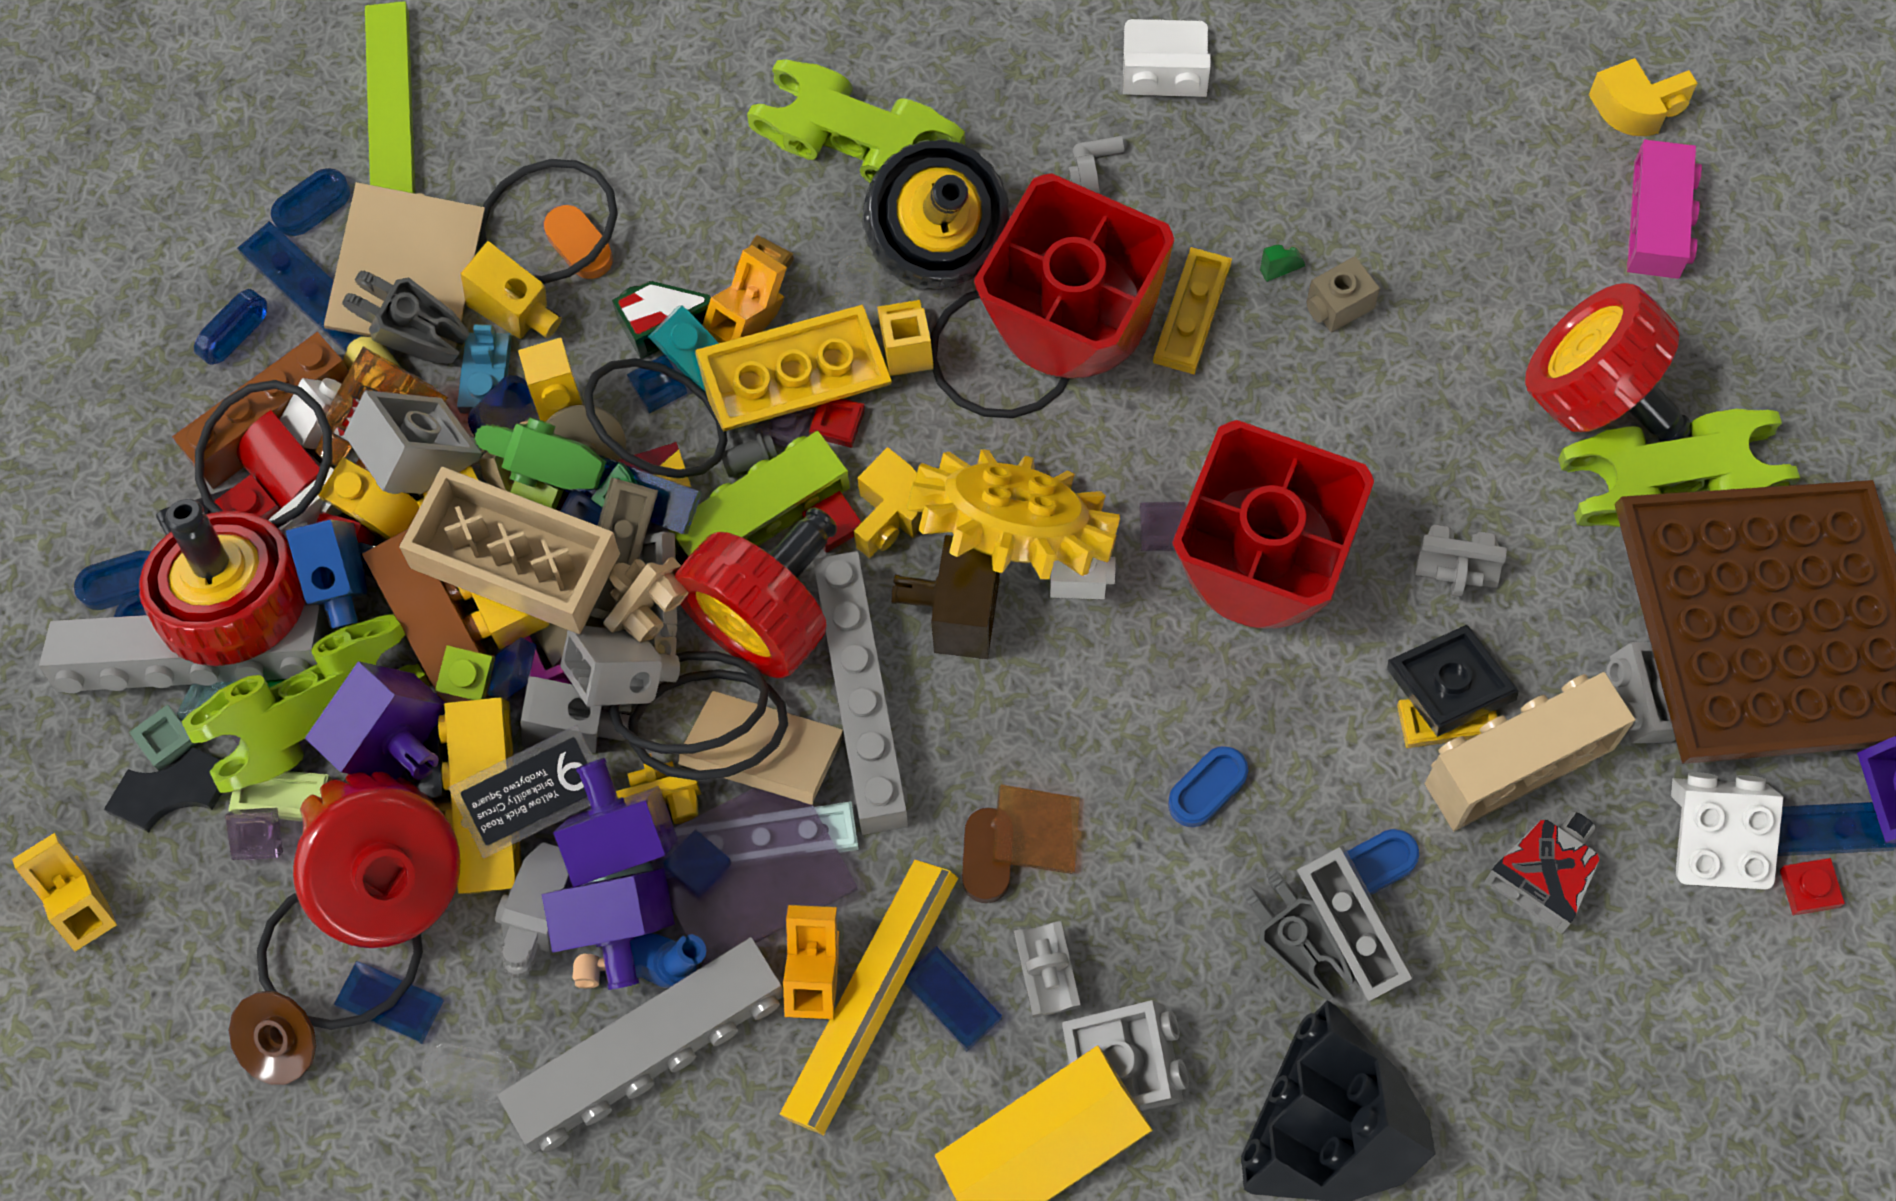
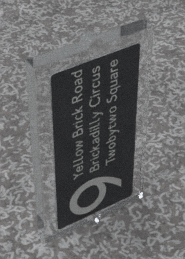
[448,725,599,859]

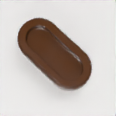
[962,808,1012,903]

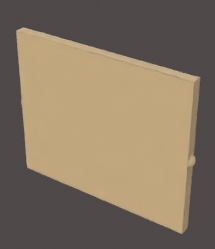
[324,182,485,349]

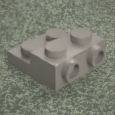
[1607,642,1676,743]
[1062,1000,1189,1112]

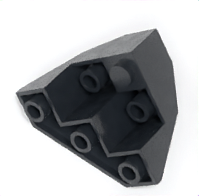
[1241,1000,1436,1201]

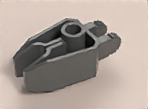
[342,270,469,363]
[1243,868,1355,1000]

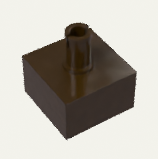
[891,535,1000,660]

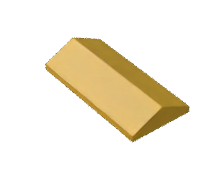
[695,304,892,432]
[935,1045,1153,1201]

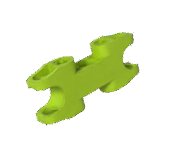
[747,59,965,183]
[1558,408,1800,527]
[182,614,430,793]

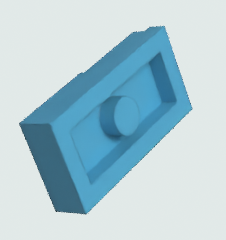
[457,324,512,414]

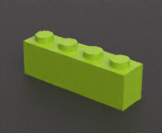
[666,431,850,560]

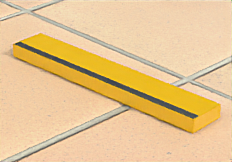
[780,860,958,1136]

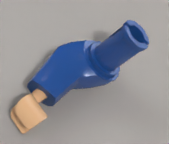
[572,933,707,989]

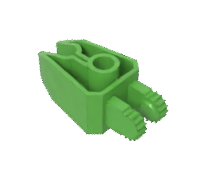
[474,417,606,489]

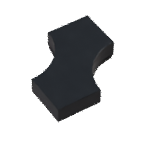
[104,747,222,833]

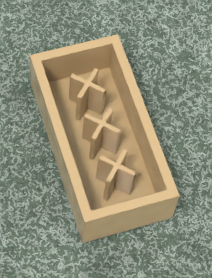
[399,467,620,634]
[1424,672,1635,832]

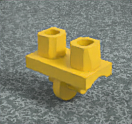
[616,753,701,824]

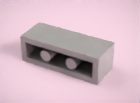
[1297,845,1414,1001]

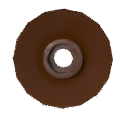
[228,991,317,1085]

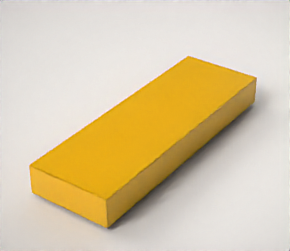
[1153,247,1232,375]

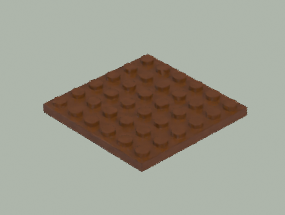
[1614,480,1896,764]

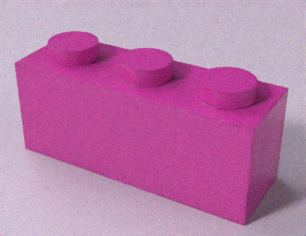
[1627,139,1702,279]

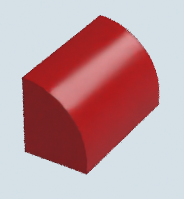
[237,410,320,510]

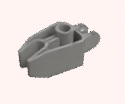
[495,843,572,979]

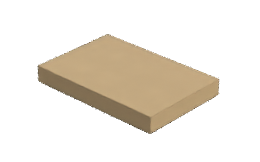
[678,691,843,805]

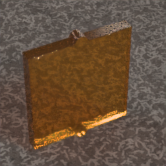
[991,784,1082,874]

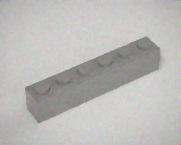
[813,551,908,835]
[39,605,333,693]
[497,937,784,1153]

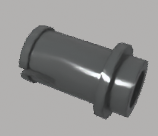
[722,433,778,478]

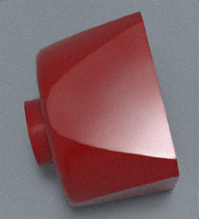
[974,173,1175,378]
[1172,420,1374,629]

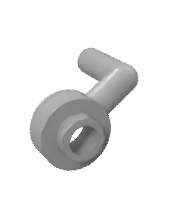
[1068,136,1124,194]

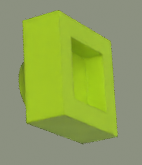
[435,645,495,700]

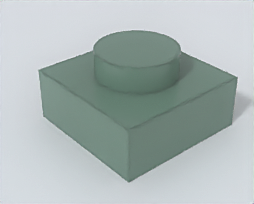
[129,704,198,771]

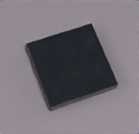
[1387,625,1519,737]

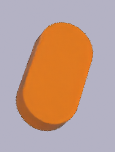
[544,205,613,279]

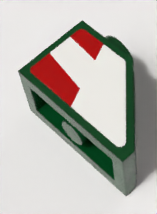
[612,281,711,359]

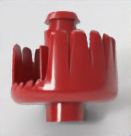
[293,772,461,948]

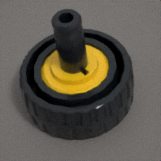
[862,139,1010,290]

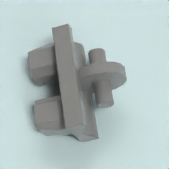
[1415,525,1507,597]
[1014,921,1081,1018]

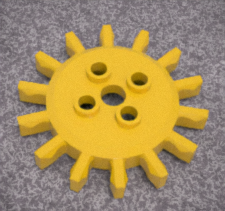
[907,449,1120,579]

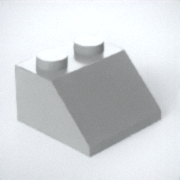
[344,390,482,494]

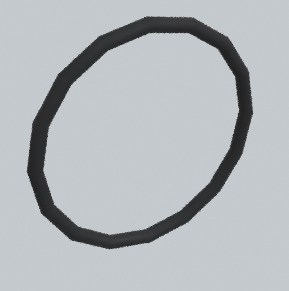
[478,159,618,284]
[930,290,1070,418]
[583,358,728,479]
[195,380,332,528]
[609,651,770,754]
[628,669,788,781]
[257,893,423,1030]

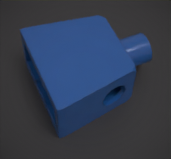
[286,519,367,629]

